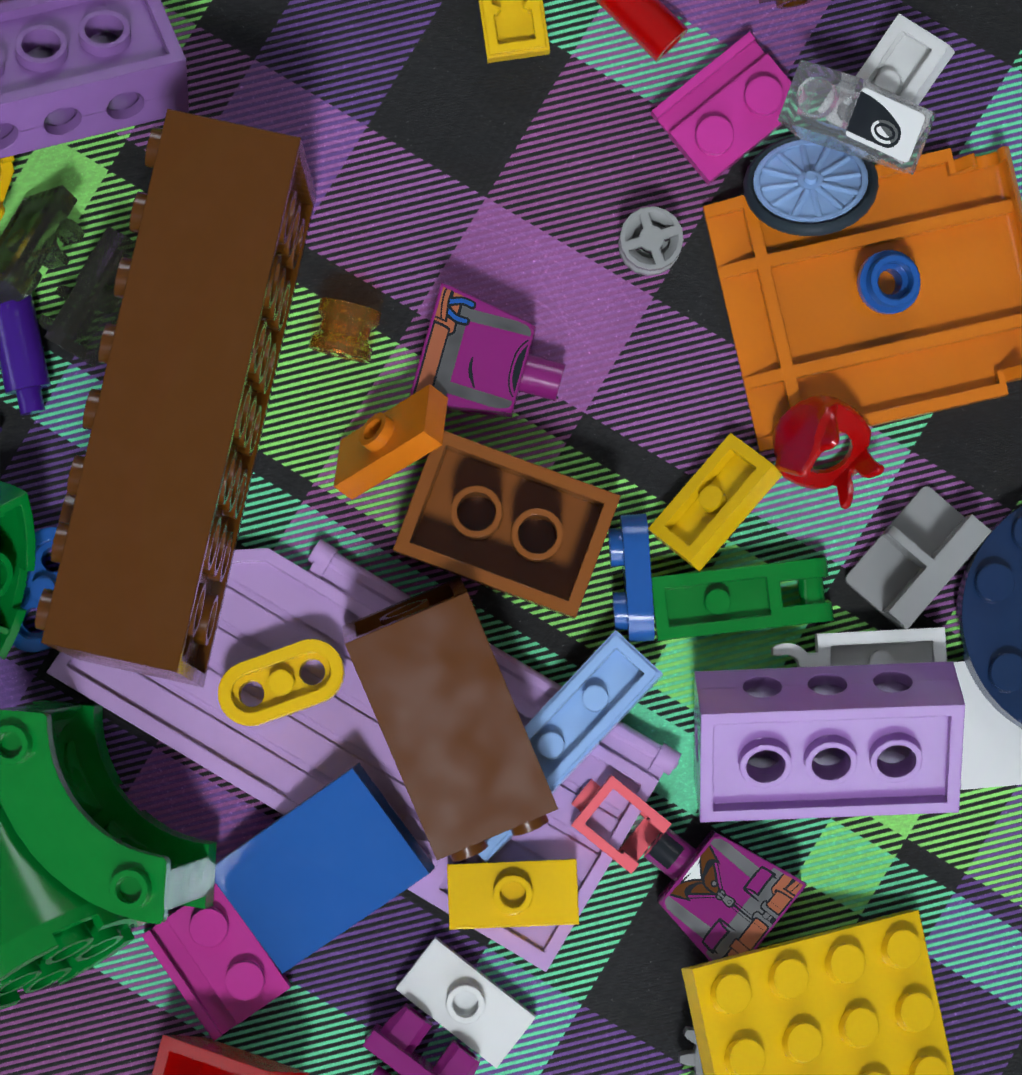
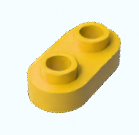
[218,639,345,726]

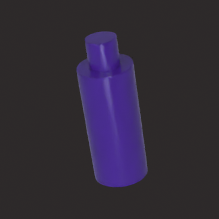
[0,285,51,416]

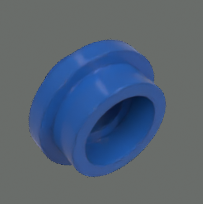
[857,250,921,314]

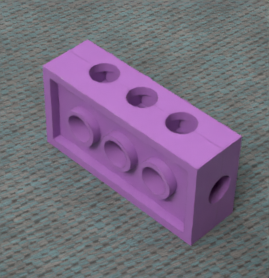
[0,0,189,159]
[694,661,965,823]

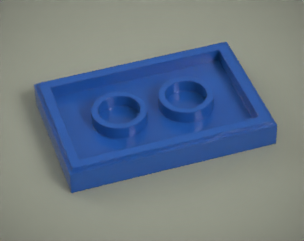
[215,763,435,974]

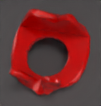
[773,395,884,509]

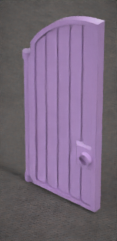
[46,539,682,972]

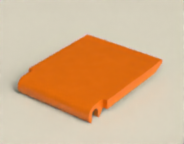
[702,146,1022,452]

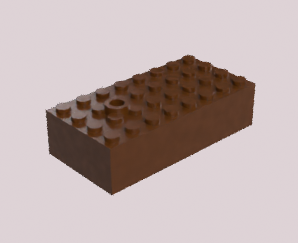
[35,109,317,687]

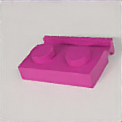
[651,31,808,185]
[141,884,292,1041]

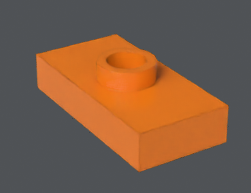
[334,384,448,500]

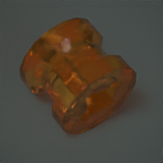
[308,297,382,363]

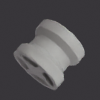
[618,206,684,276]

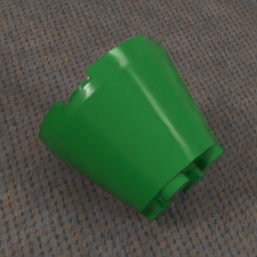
[0,801,147,1010]

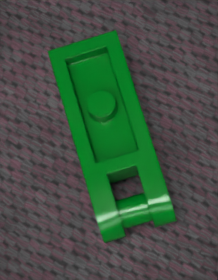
[651,557,834,641]

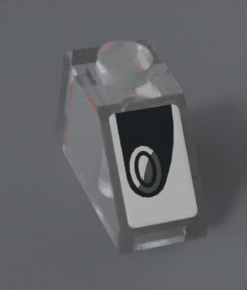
[778,60,936,175]

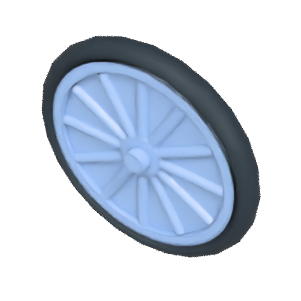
[743,133,879,236]

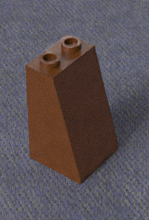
[342,577,558,862]

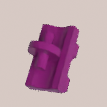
[362,1003,480,1075]

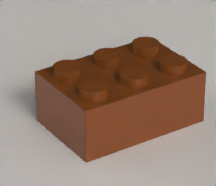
[393,431,621,619]

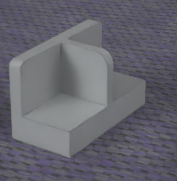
[845,486,991,629]

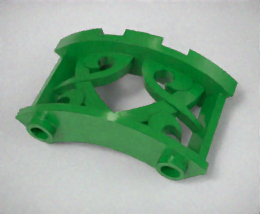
[0,700,217,924]

